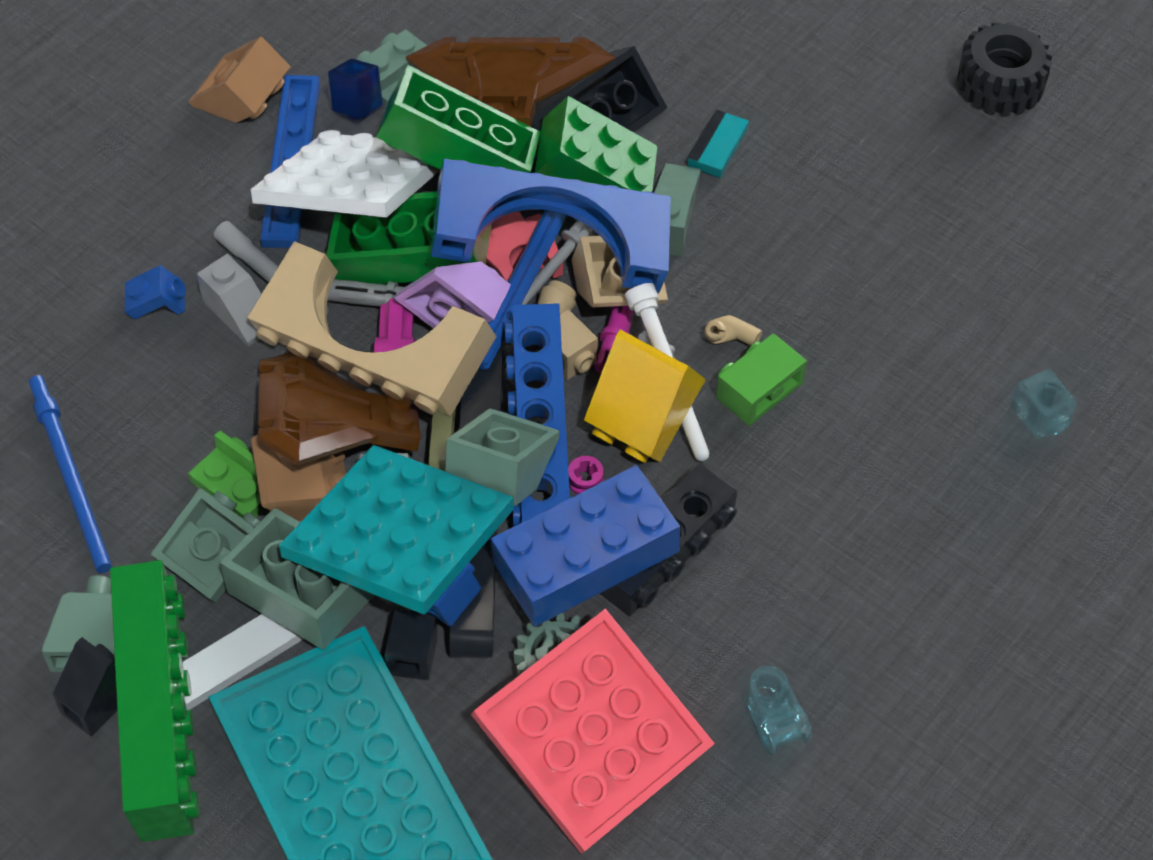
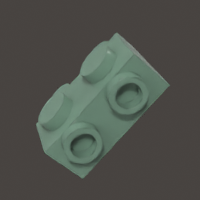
[354,29,427,108]
[151,488,261,602]

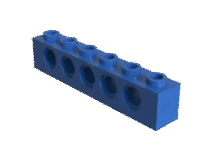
[505,303,570,527]

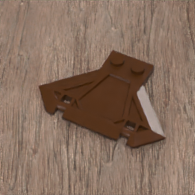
[405,37,616,127]
[258,352,421,465]

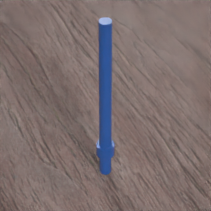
[28,375,112,573]

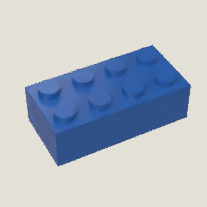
[491,465,680,627]

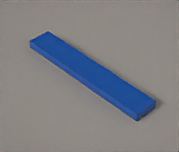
[261,75,321,248]

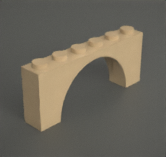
[247,241,497,416]

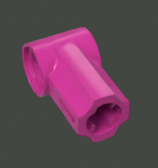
[374,298,415,353]

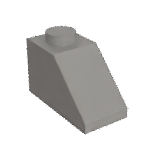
[197,253,261,347]

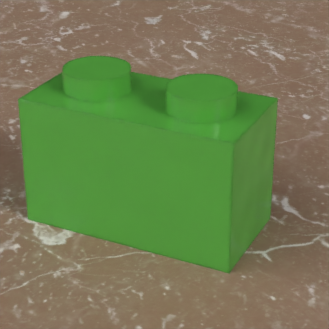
[716,333,807,426]

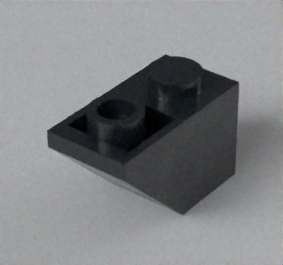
[53,637,118,737]

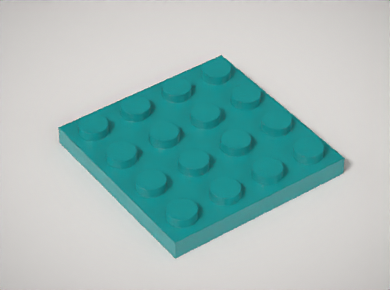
[279,445,514,615]

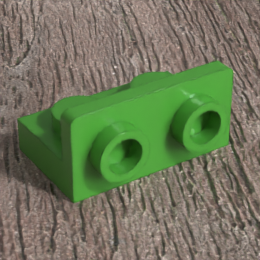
[188,430,266,518]

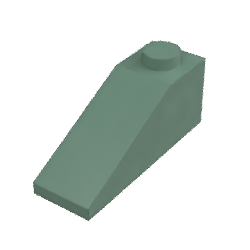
[654,163,701,256]

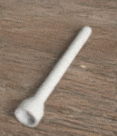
[625,283,709,461]

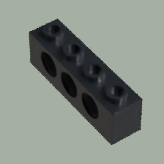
[599,463,737,617]

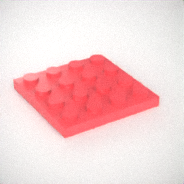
[471,609,715,854]

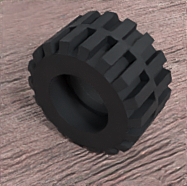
[957,22,1053,116]

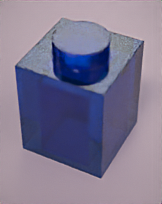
[328,58,383,119]

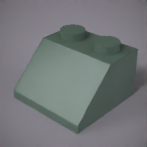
[445,408,560,506]

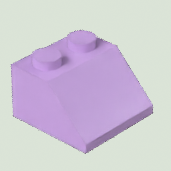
[394,261,511,329]

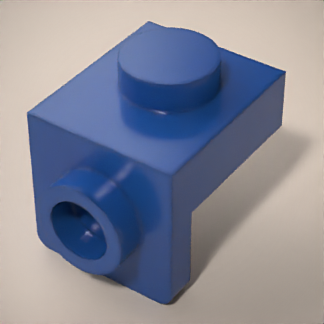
[125,265,186,319]

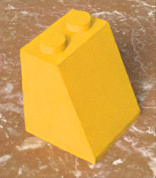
[584,329,706,463]

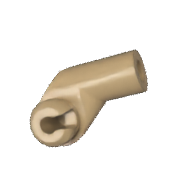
[704,315,763,346]

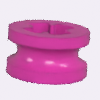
[568,456,604,495]

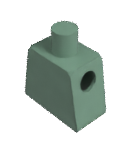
[42,575,115,672]

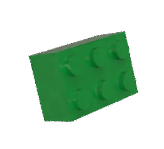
[535,96,657,192]

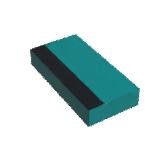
[688,109,749,178]

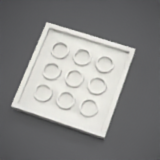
[251,130,441,217]

